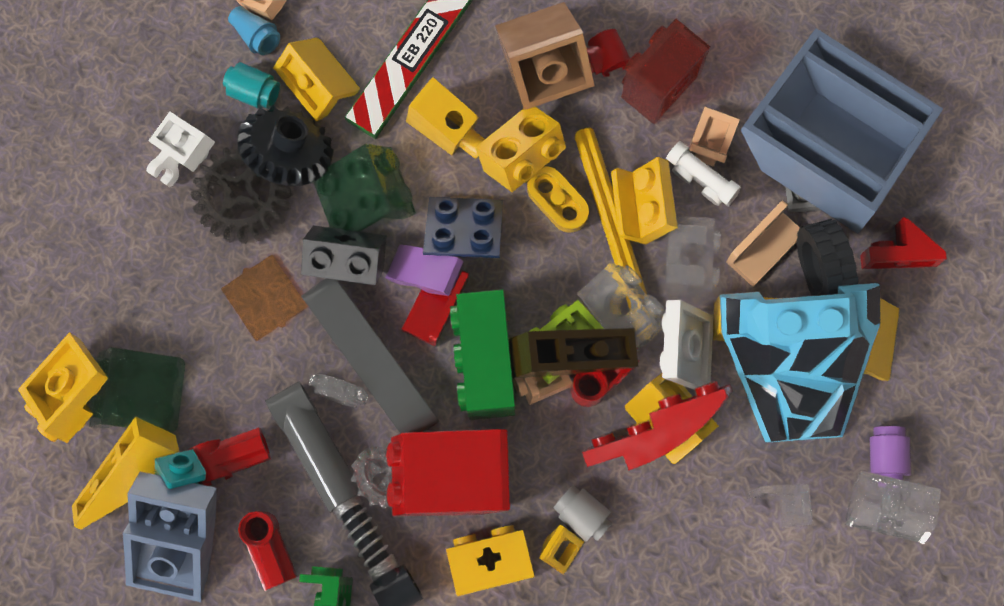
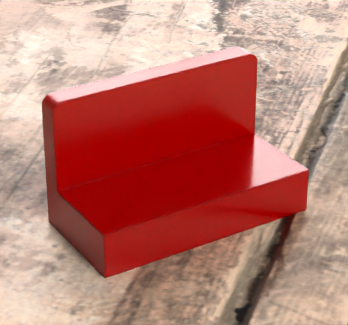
[402,270,469,347]

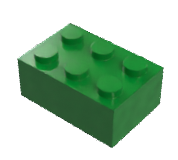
[450,290,515,420]

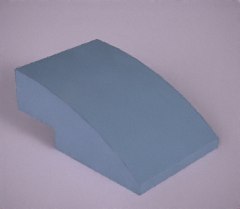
[123,471,217,602]

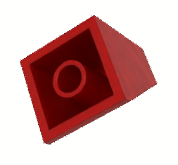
[386,429,510,516]

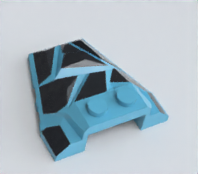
[720,283,880,442]

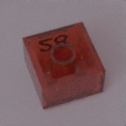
[621,19,711,124]

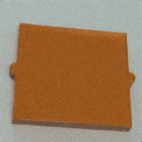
[221,255,308,342]

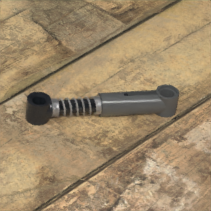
[265,381,423,606]

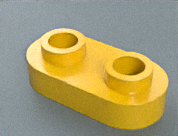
[527,166,589,233]

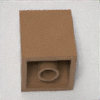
[495,2,595,110]

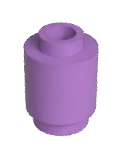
[870,426,911,484]

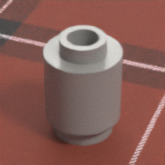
[553,485,612,542]

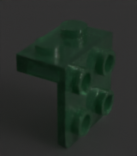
[314,143,416,232]
[86,347,185,433]

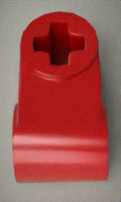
[570,360,640,407]

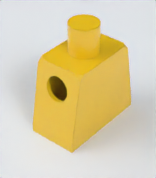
[406,77,485,159]

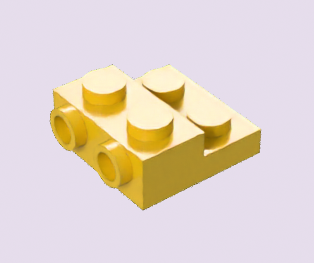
[18,332,109,443]

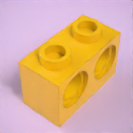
[475,107,566,192]

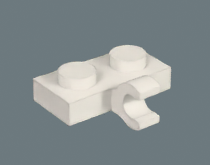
[146,112,215,187]

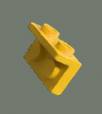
[611,157,678,245]

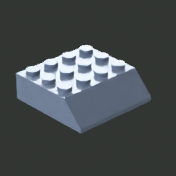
[741,28,943,234]

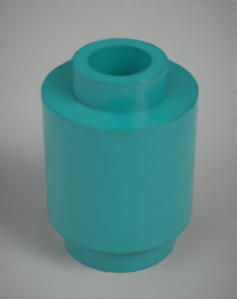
[223,62,281,109]

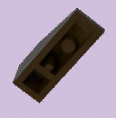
[508,328,639,378]

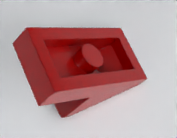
[860,217,947,269]

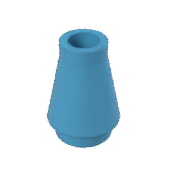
[228,6,280,56]

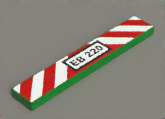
[344,0,473,140]

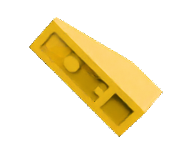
[72,416,180,529]

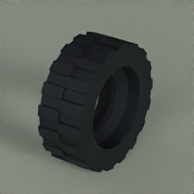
[797,219,859,296]

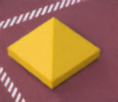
[539,525,584,575]

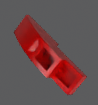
[582,381,733,471]

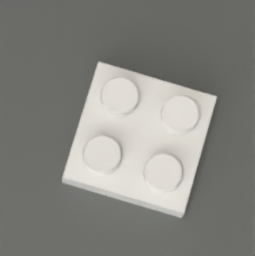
[660,300,714,390]

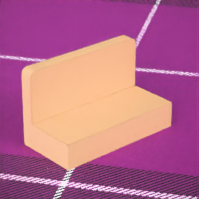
[726,200,800,287]

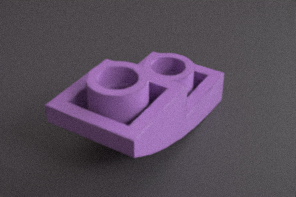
[385,245,463,296]

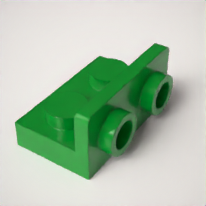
[299,566,353,606]

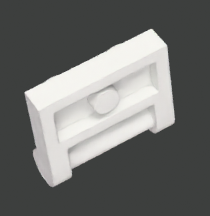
[666,141,741,207]

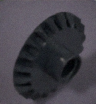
[237,105,334,186]

